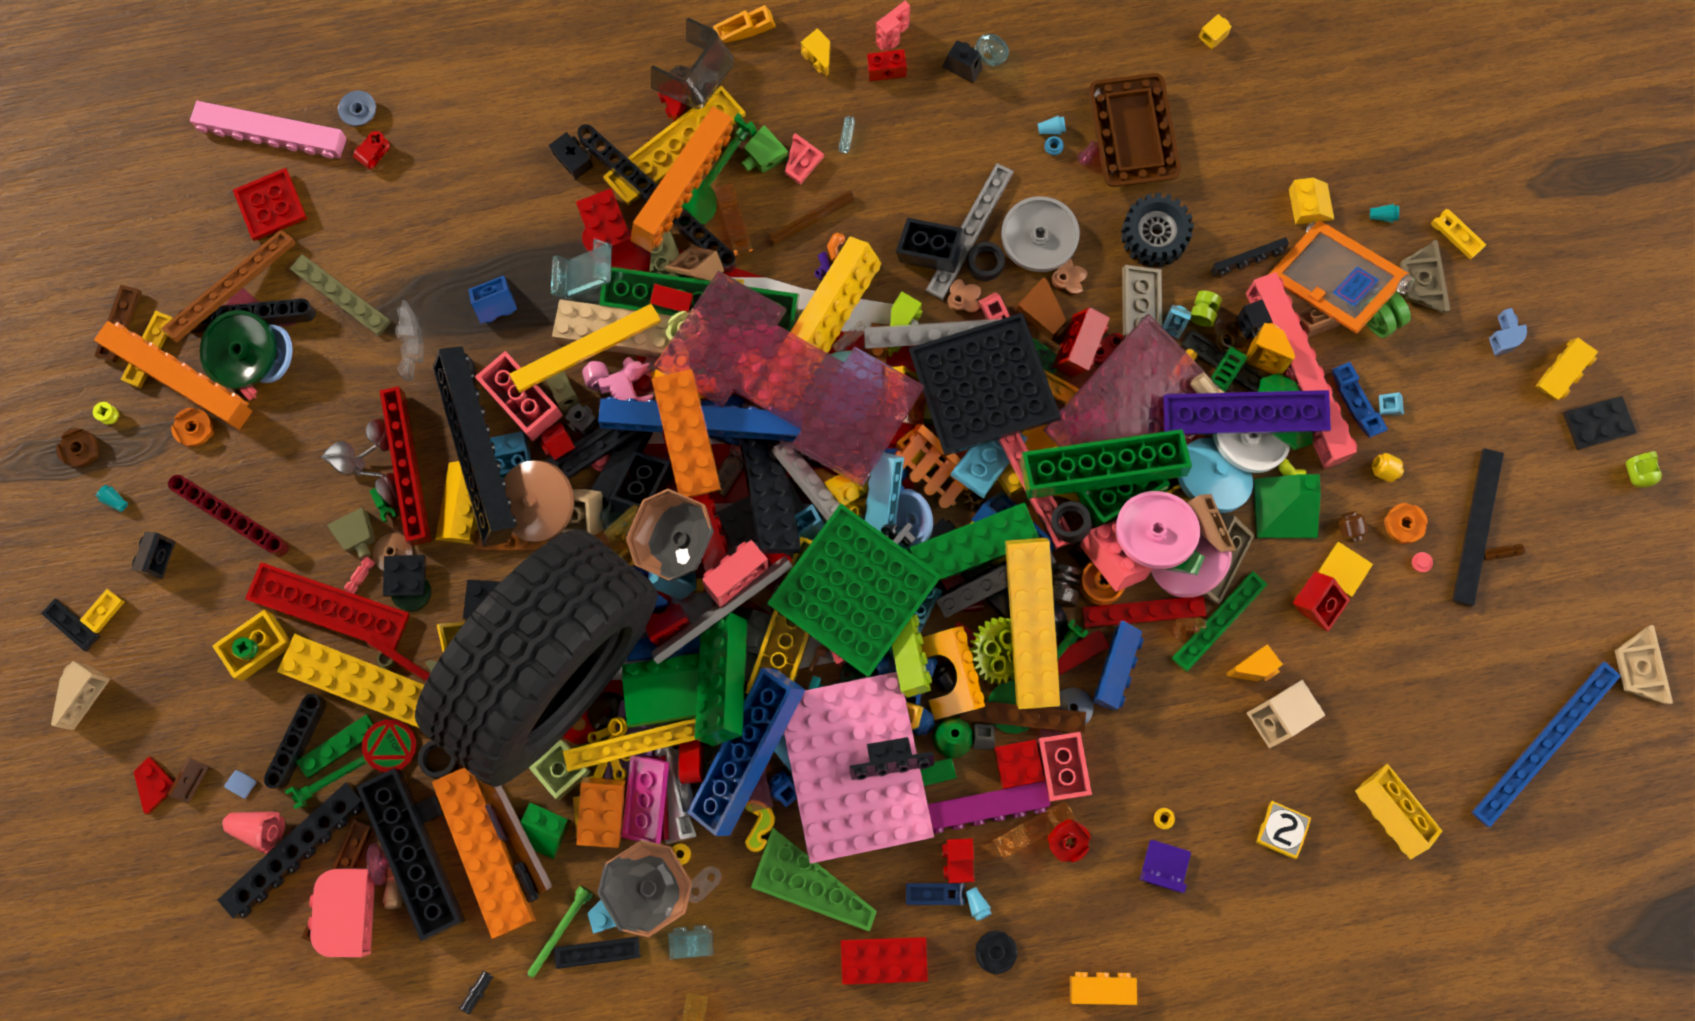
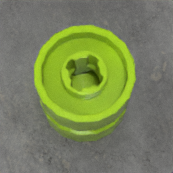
[1190,291,1222,327]

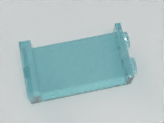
[551,239,612,299]

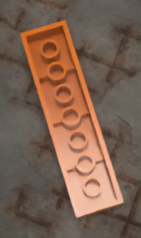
[631,106,733,252]
[94,321,253,430]
[432,768,536,939]

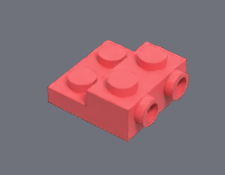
[876,1,910,51]

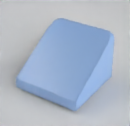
[224,770,258,799]

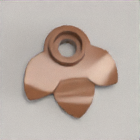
[1052,259,1088,294]
[947,279,981,313]

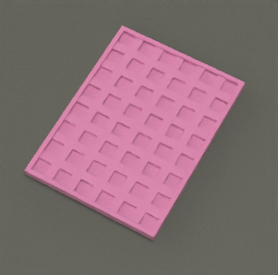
[784,672,934,864]

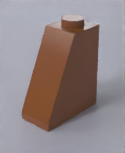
[1017,277,1066,341]

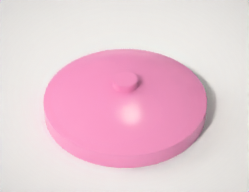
[1116,491,1200,569]
[1151,534,1231,597]

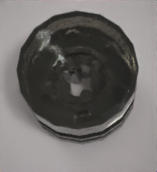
[1051,563,1082,608]

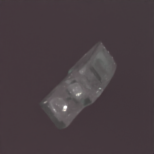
[395,300,424,381]

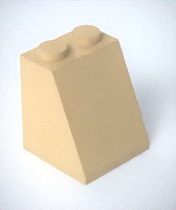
[1247,680,1325,748]

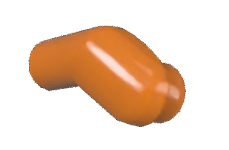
[827,233,845,262]

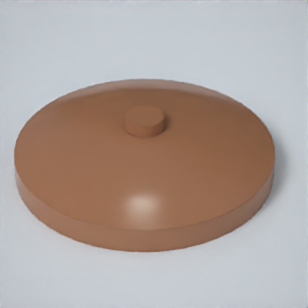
[504,461,574,542]

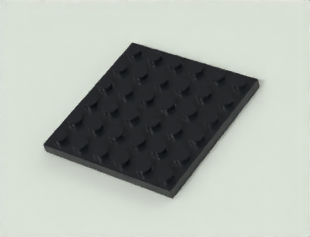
[909,313,1061,456]

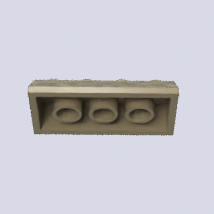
[1200,513,1255,605]

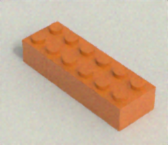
[651,369,721,498]

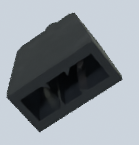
[942,41,983,83]

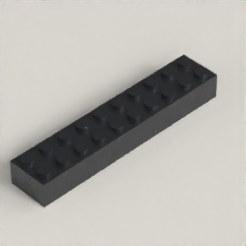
[433,346,516,547]

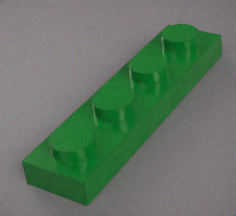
[296,714,374,779]

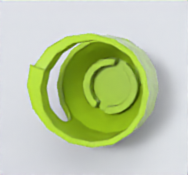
[1625,451,1662,488]

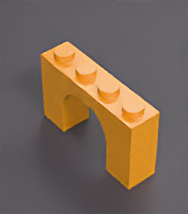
[921,626,985,720]

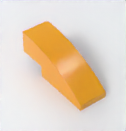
[713,5,776,44]

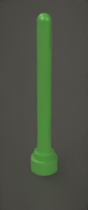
[528,885,594,977]

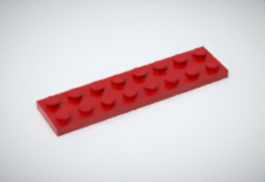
[245,562,411,651]

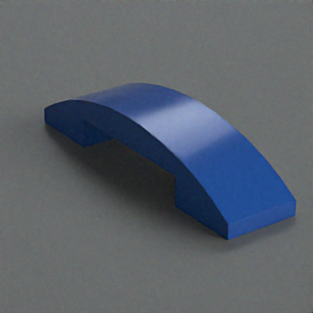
[1331,362,1388,438]

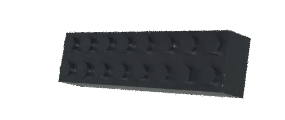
[356,768,466,941]

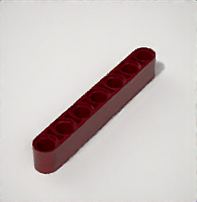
[168,475,289,557]

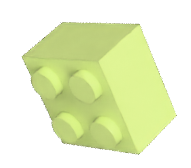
[529,740,591,800]

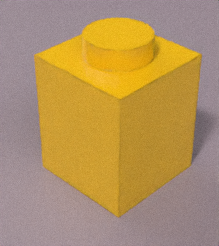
[1199,14,1232,49]

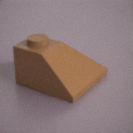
[665,246,724,281]

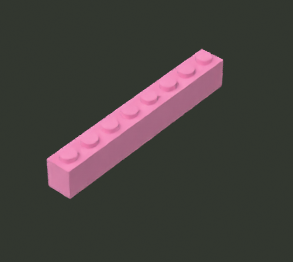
[190,101,347,159]

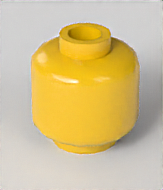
[1372,453,1404,482]

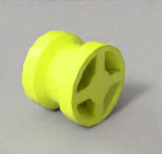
[93,402,119,425]

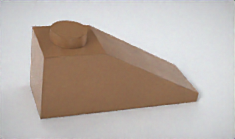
[1187,494,1236,553]

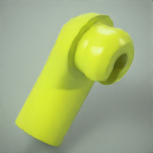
[1278,458,1306,476]

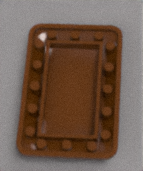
[1089,73,1181,187]

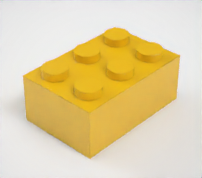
[213,610,291,681]

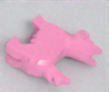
[598,357,654,402]

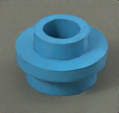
[1044,136,1064,155]

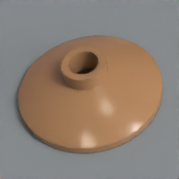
[373,533,413,571]

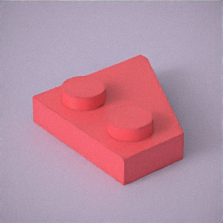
[785,133,824,185]

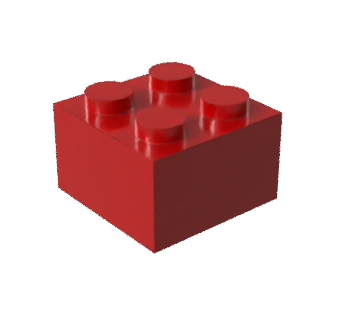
[993,739,1045,790]

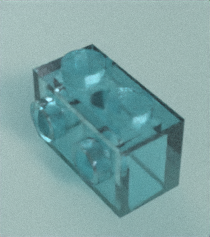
[668,925,714,959]

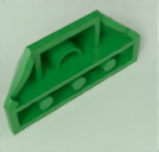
[1258,373,1313,450]

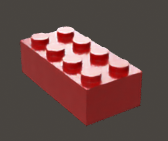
[841,937,928,985]

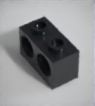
[1236,300,1272,340]

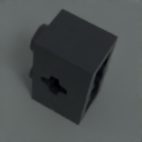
[549,132,593,180]

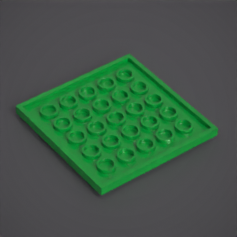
[767,503,941,677]

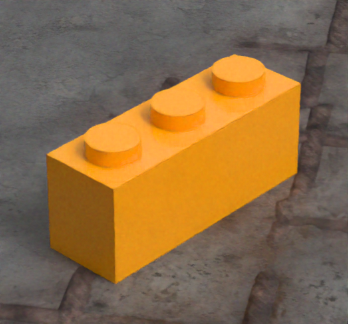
[1070,972,1137,1005]

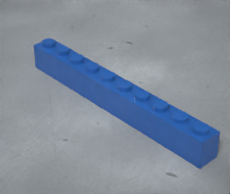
[598,397,803,442]

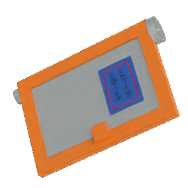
[1268,220,1415,333]

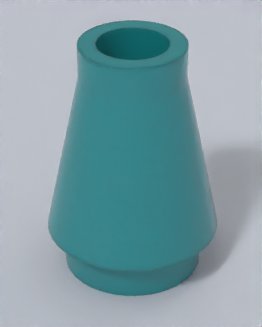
[1370,204,1399,223]
[96,485,128,512]

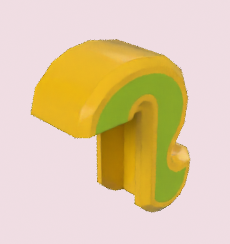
[745,800,776,852]

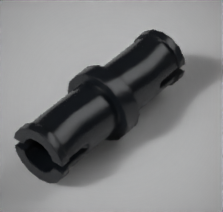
[459,970,494,1015]

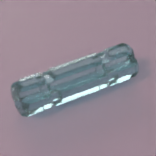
[839,116,855,153]

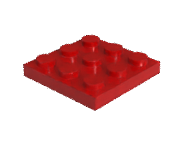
[233,168,308,241]

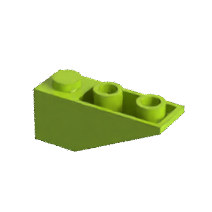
[889,292,923,357]

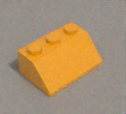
[1244,323,1295,375]

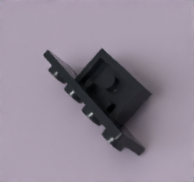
[849,737,934,780]

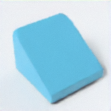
[1379,392,1404,415]

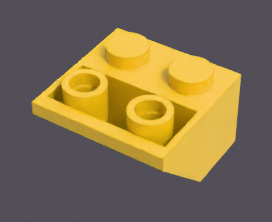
[824,468,869,517]

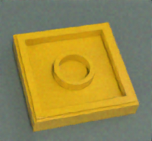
[1318,542,1373,598]

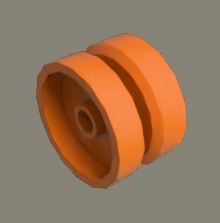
[1078,562,1125,606]

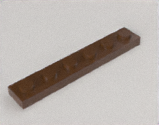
[960,701,1086,733]

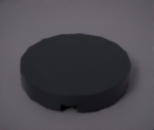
[975,930,1017,974]

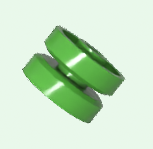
[1360,287,1411,338]

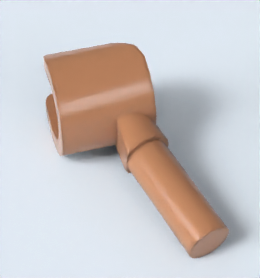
[808,645,828,672]

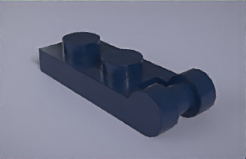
[906,883,965,905]

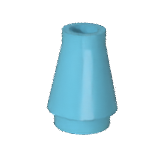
[1038,115,1066,135]
[966,887,992,921]

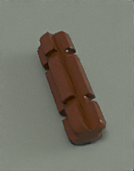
[1484,544,1525,561]

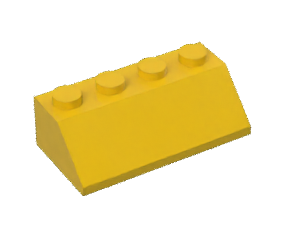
[435,461,478,545]
[1355,763,1442,860]

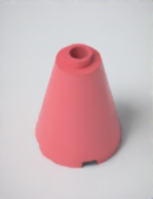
[222,811,285,854]

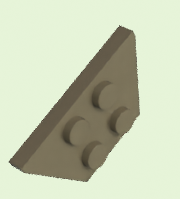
[1399,240,1450,314]

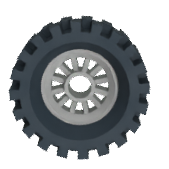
[1121,193,1194,268]

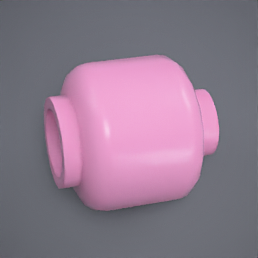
[582,361,610,391]

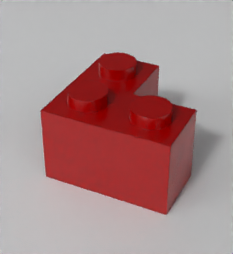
[942,838,975,883]

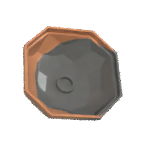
[626,489,714,581]
[597,840,693,937]

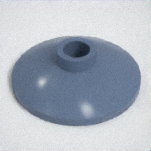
[338,91,376,126]
[1052,688,1093,724]

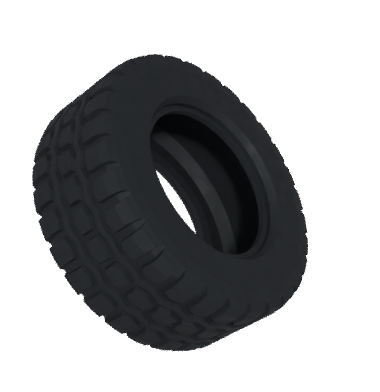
[415,529,658,787]

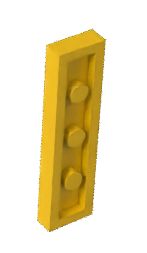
[120,311,173,388]

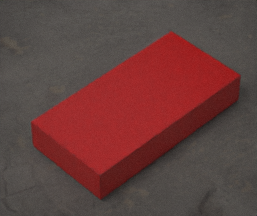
[650,284,693,313]

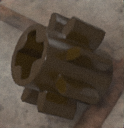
[964,489,987,511]

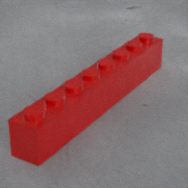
[379,386,432,546]

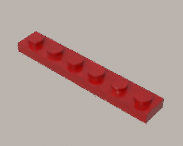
[1082,596,1206,628]

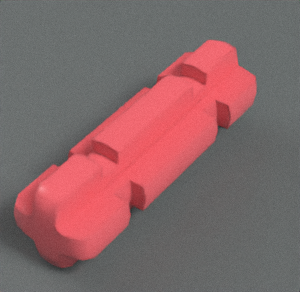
[344,557,375,594]

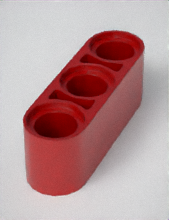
[679,740,704,784]

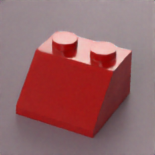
[1293,571,1350,632]
[645,603,691,647]

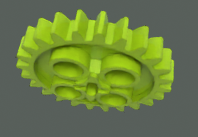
[969,617,1014,684]

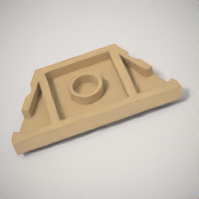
[1614,625,1673,705]

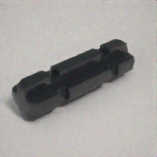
[513,862,539,903]

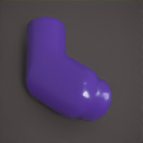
[814,252,832,280]

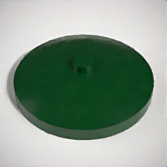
[199,310,276,389]

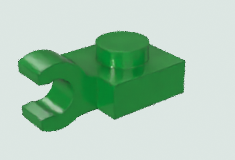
[369,487,398,523]

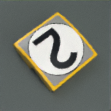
[1256,801,1311,860]

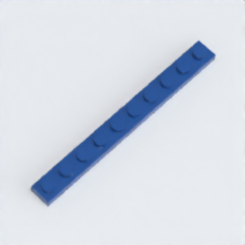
[1471,662,1621,828]

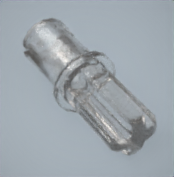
[831,321,866,352]

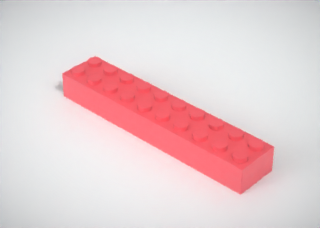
[1246,272,1357,470]

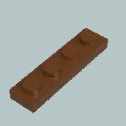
[94,285,142,363]

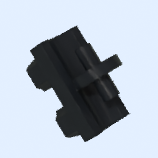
[881,522,916,547]

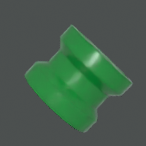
[232,637,258,660]

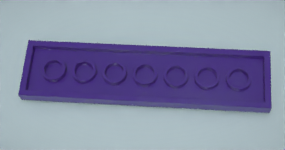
[1163,390,1331,435]

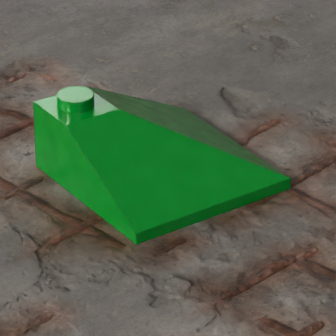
[1254,474,1321,539]

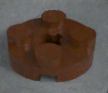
[56,428,99,468]

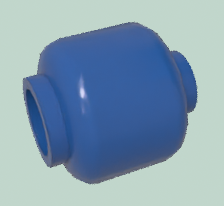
[912,705,936,736]

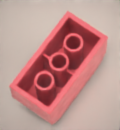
[475,351,563,442]
[308,868,376,957]

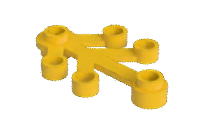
[587,717,631,780]

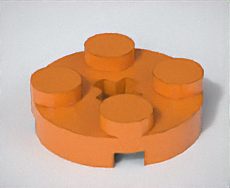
[171,408,214,448]
[1384,503,1427,544]

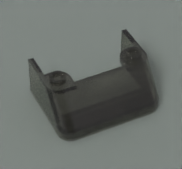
[651,18,734,109]

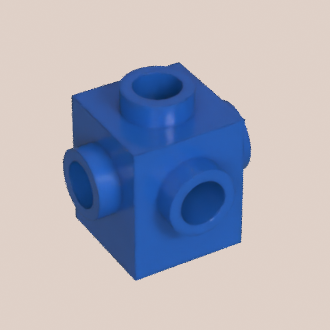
[768,770,797,807]

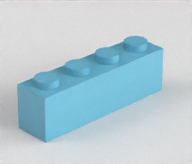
[864,452,904,533]

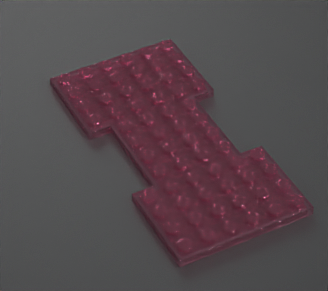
[654,271,924,487]

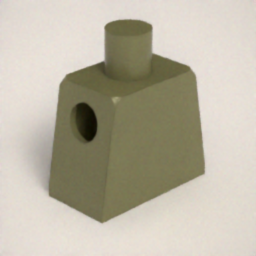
[546,371,581,416]
[327,508,375,559]

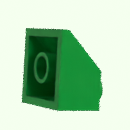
[521,803,572,859]

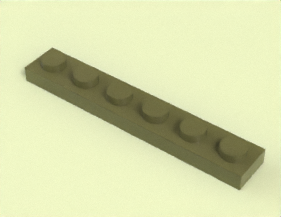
[289,254,391,336]

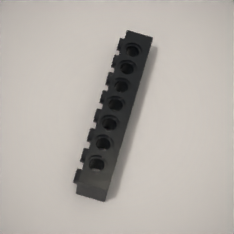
[217,782,365,919]

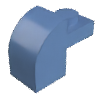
[1489,308,1527,356]

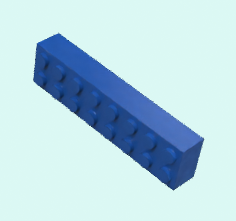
[687,667,806,836]

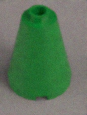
[932,717,973,759]

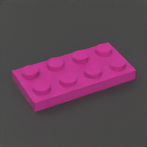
[622,755,669,844]

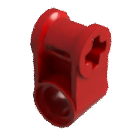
[353,131,390,169]

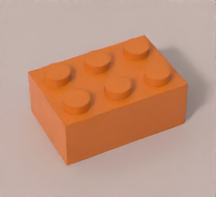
[576,777,626,848]

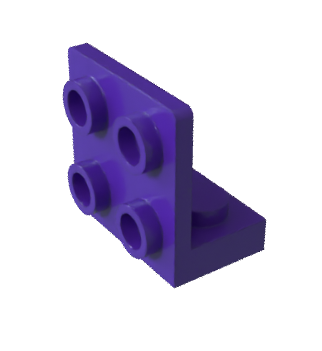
[1139,840,1191,893]

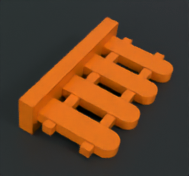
[895,424,969,508]

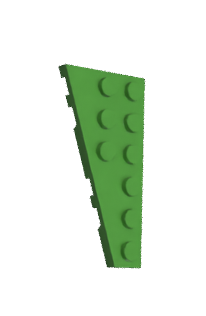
[751,828,877,932]

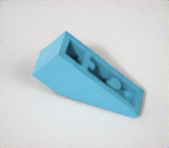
[1162,305,1191,339]

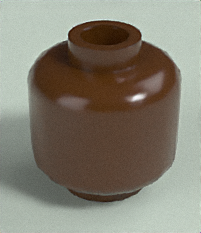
[1338,511,1368,542]

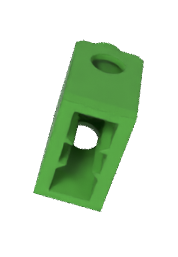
[741,125,789,173]

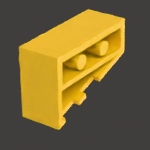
[1535,338,1598,400]

